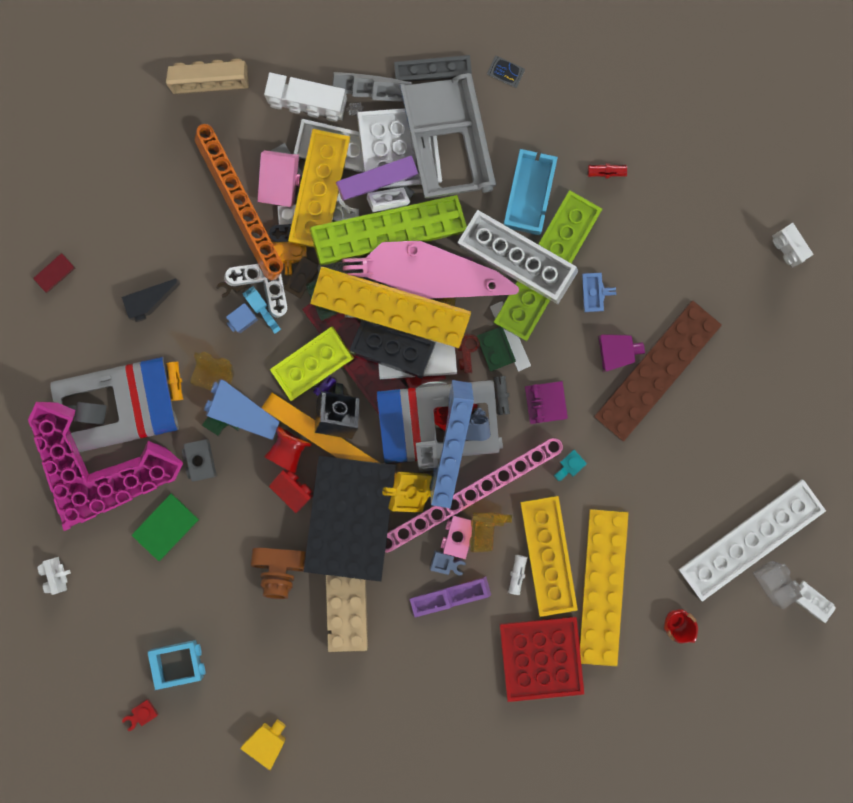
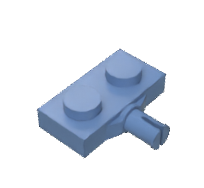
[582,273,616,313]

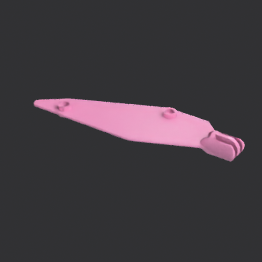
[342,241,519,299]

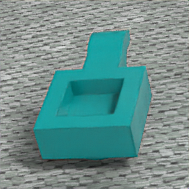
[554,450,587,481]

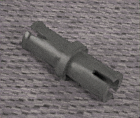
[493,376,510,415]

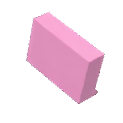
[258,150,301,207]

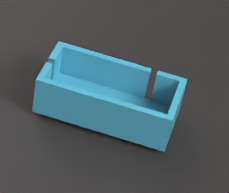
[503,149,558,235]

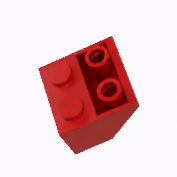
[269,470,313,513]

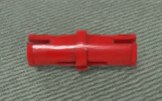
[588,163,627,179]

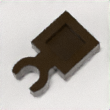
[216,270,251,298]

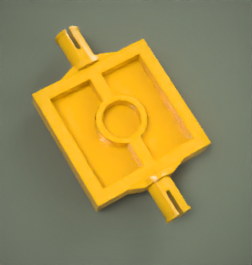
[382,472,432,512]

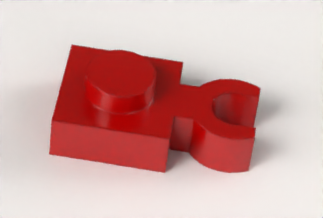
[122,698,159,731]

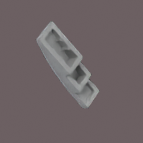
[332,72,412,101]
[416,441,438,472]

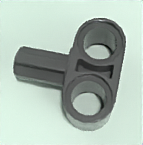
[68,402,107,424]

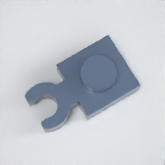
[429,551,466,575]

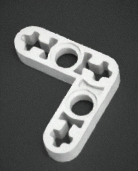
[224,264,287,318]

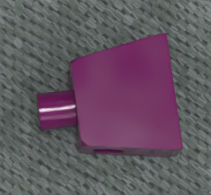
[598,335,645,372]

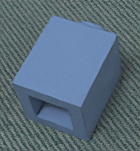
[227,303,258,333]

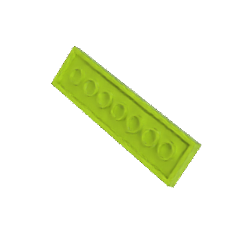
[493,190,602,342]

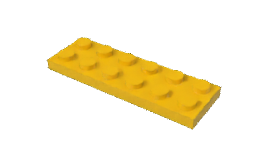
[288,129,351,248]
[520,496,578,617]

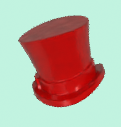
[264,426,312,473]

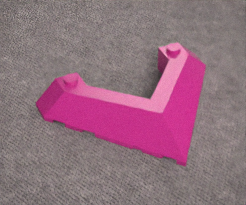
[28,402,183,531]

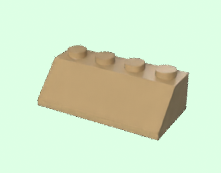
[166,59,249,94]

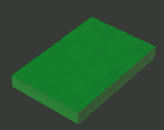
[131,493,200,562]

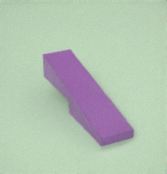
[336,155,418,201]
[410,576,491,617]

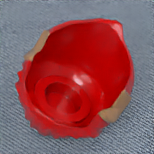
[664,609,698,644]

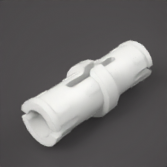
[508,555,527,595]

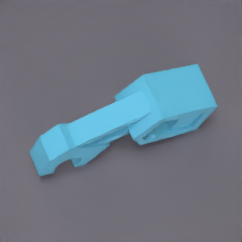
[242,286,281,334]

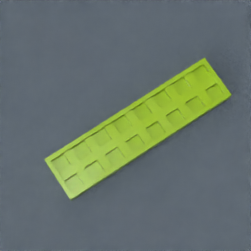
[310,195,467,266]

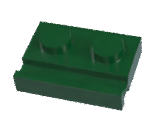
[476,327,516,372]

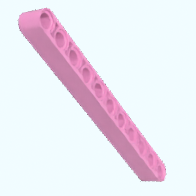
[385,438,563,552]

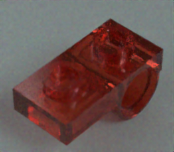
[458,334,480,374]

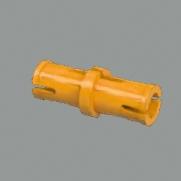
[166,362,183,401]

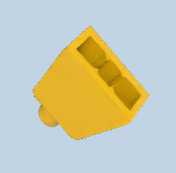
[240,719,286,770]

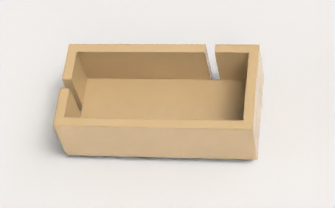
[326,575,368,652]

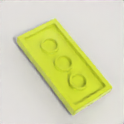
[270,327,354,401]

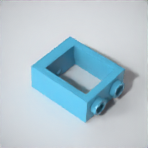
[148,640,206,690]

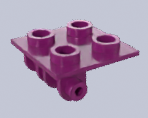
[525,381,568,424]

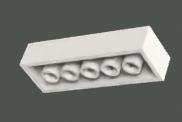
[457,210,578,304]

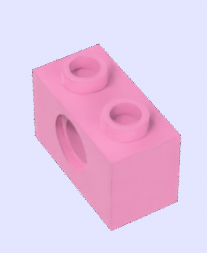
[440,515,475,559]

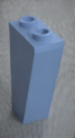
[204,379,279,440]

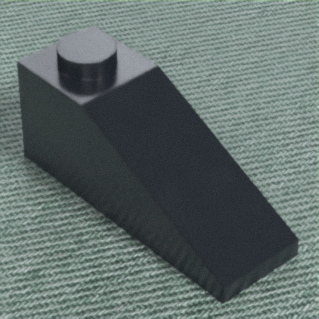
[122,278,180,322]

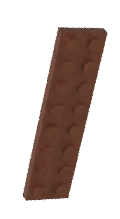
[594,300,722,442]

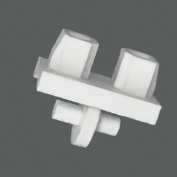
[37,557,71,595]

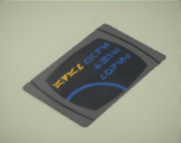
[487,56,525,88]

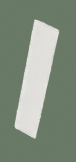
[490,301,531,371]

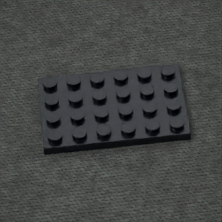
[304,456,396,582]

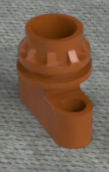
[251,548,306,599]

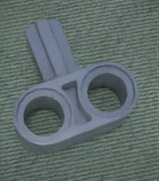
[465,408,491,441]

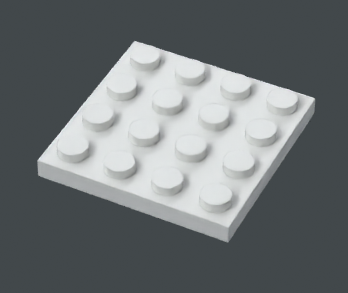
[357,108,442,188]

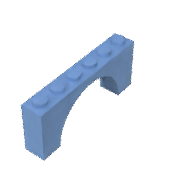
[430,380,474,508]

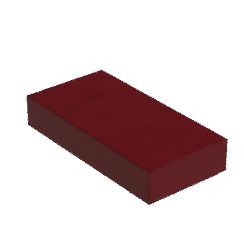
[33,253,75,293]

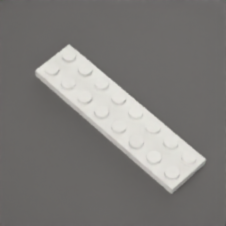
[678,480,826,601]

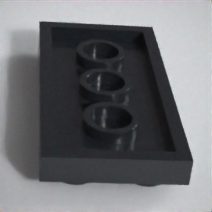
[349,319,436,379]

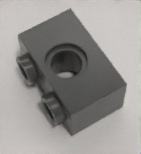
[182,439,217,482]

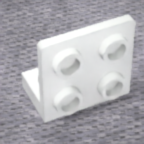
[772,223,814,268]

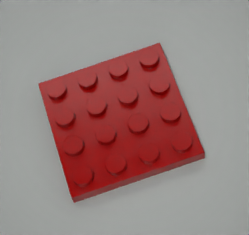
[500,616,584,702]

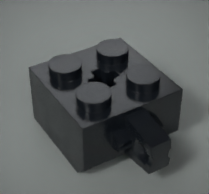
[314,383,360,439]

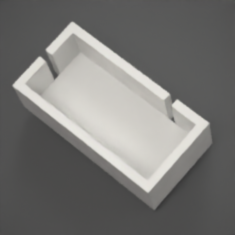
[264,72,347,122]

